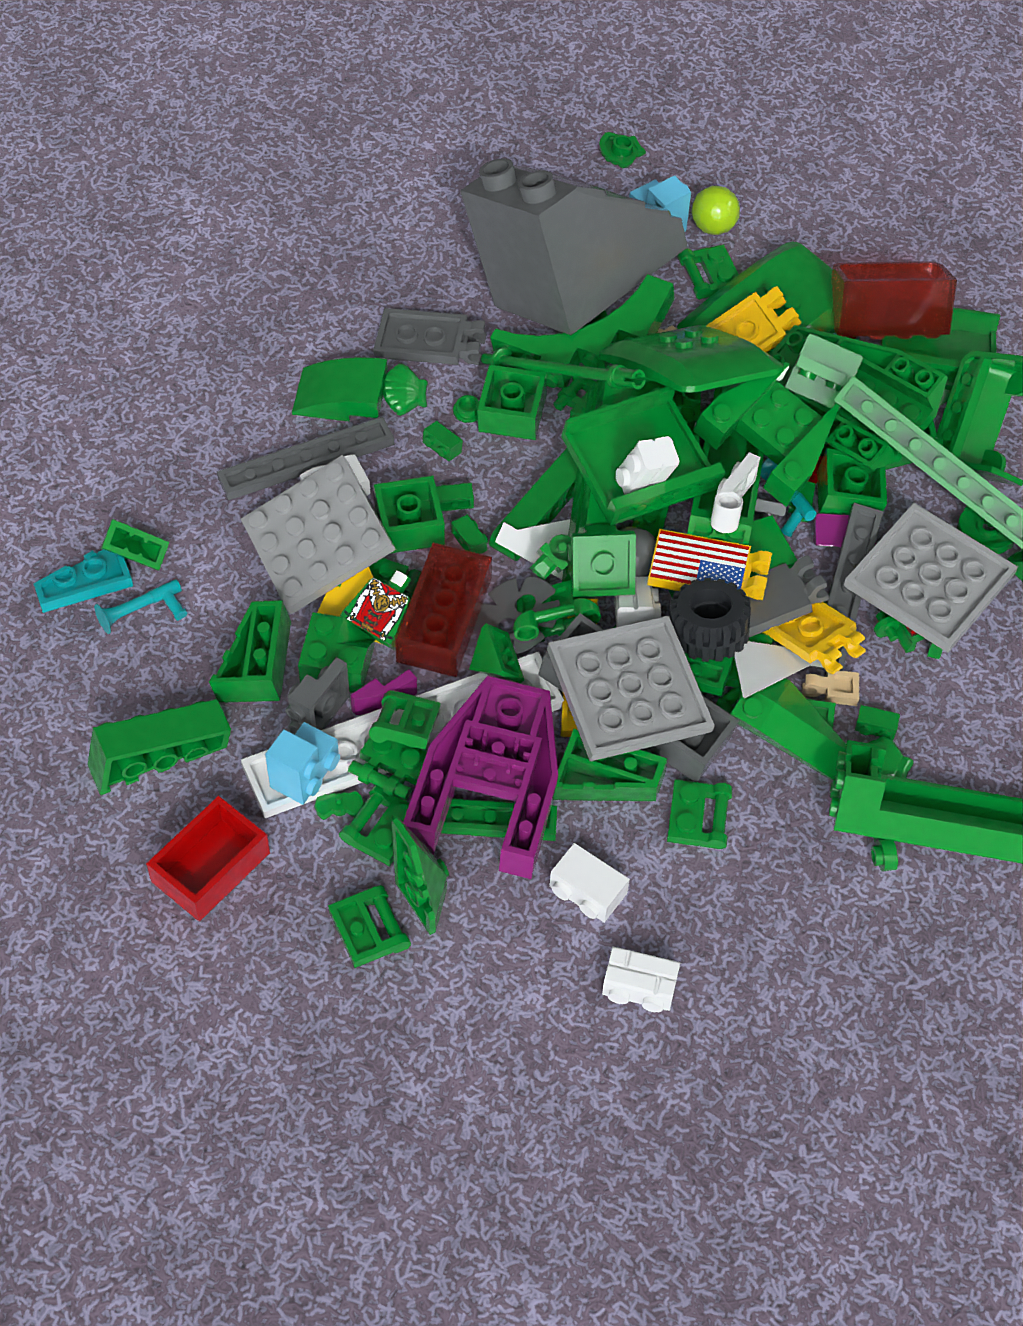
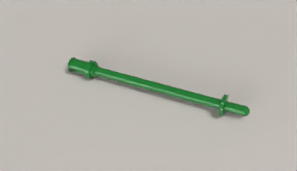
[481,348,646,390]

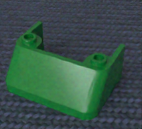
[937,351,1023,486]

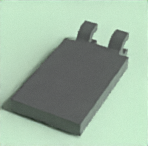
[373,308,487,365]
[746,555,829,637]

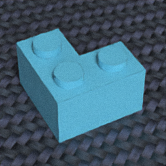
[629,175,691,232]
[265,722,340,805]

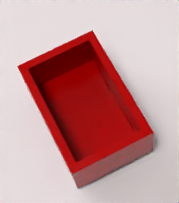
[146,795,270,922]

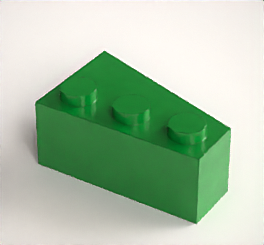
[553,728,667,801]

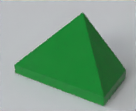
[101,519,169,571]
[469,623,525,684]

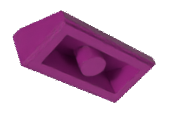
[813,513,876,547]

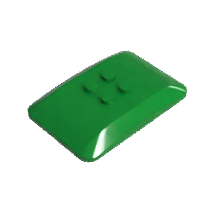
[677,241,866,355]
[599,325,784,393]

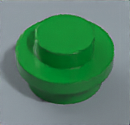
[453,395,479,423]

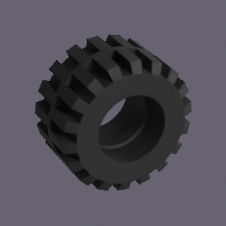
[670,578,751,662]

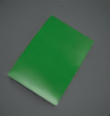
[292,358,388,422]

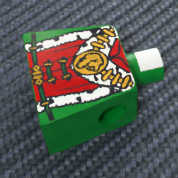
[340,570,413,651]

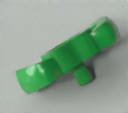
[314,791,365,820]

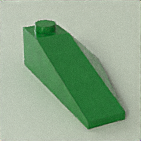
[731,678,846,780]
[392,817,449,935]

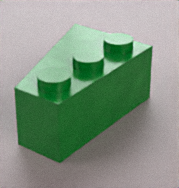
[209,600,291,703]

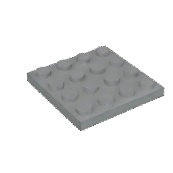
[241,455,396,614]
[844,503,1018,653]
[547,616,715,761]

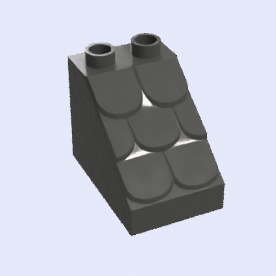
[460,158,688,335]

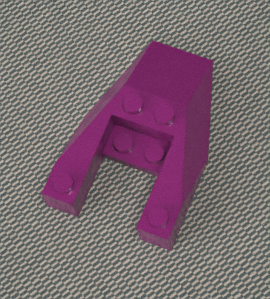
[403,676,558,879]

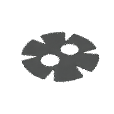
[474,577,560,654]

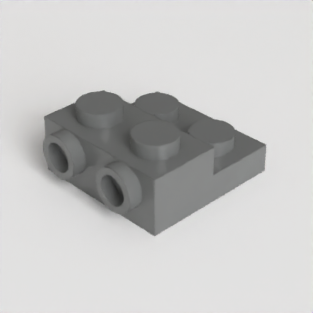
[285,657,350,735]

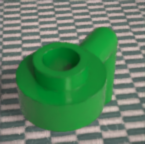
[871,837,898,872]

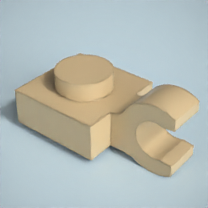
[802,671,859,706]

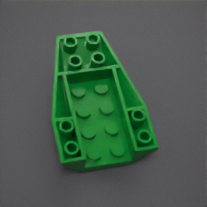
[770,325,948,470]

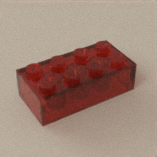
[395,543,492,678]

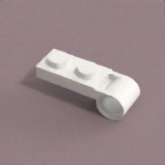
[710,452,760,533]

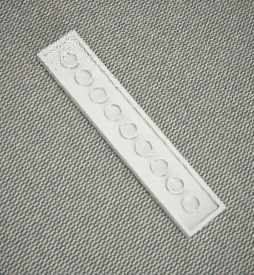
[241,652,564,818]

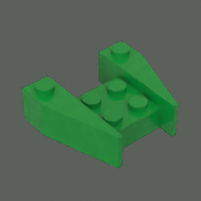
[694,362,840,507]

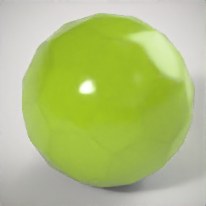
[691,186,740,235]

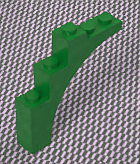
[490,274,675,389]

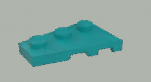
[33,549,133,613]

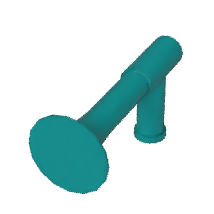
[760,458,817,537]
[94,579,188,634]

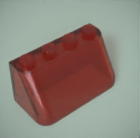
[832,261,957,339]

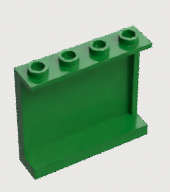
[881,298,1000,390]
[561,387,726,526]

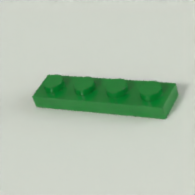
[441,799,558,841]

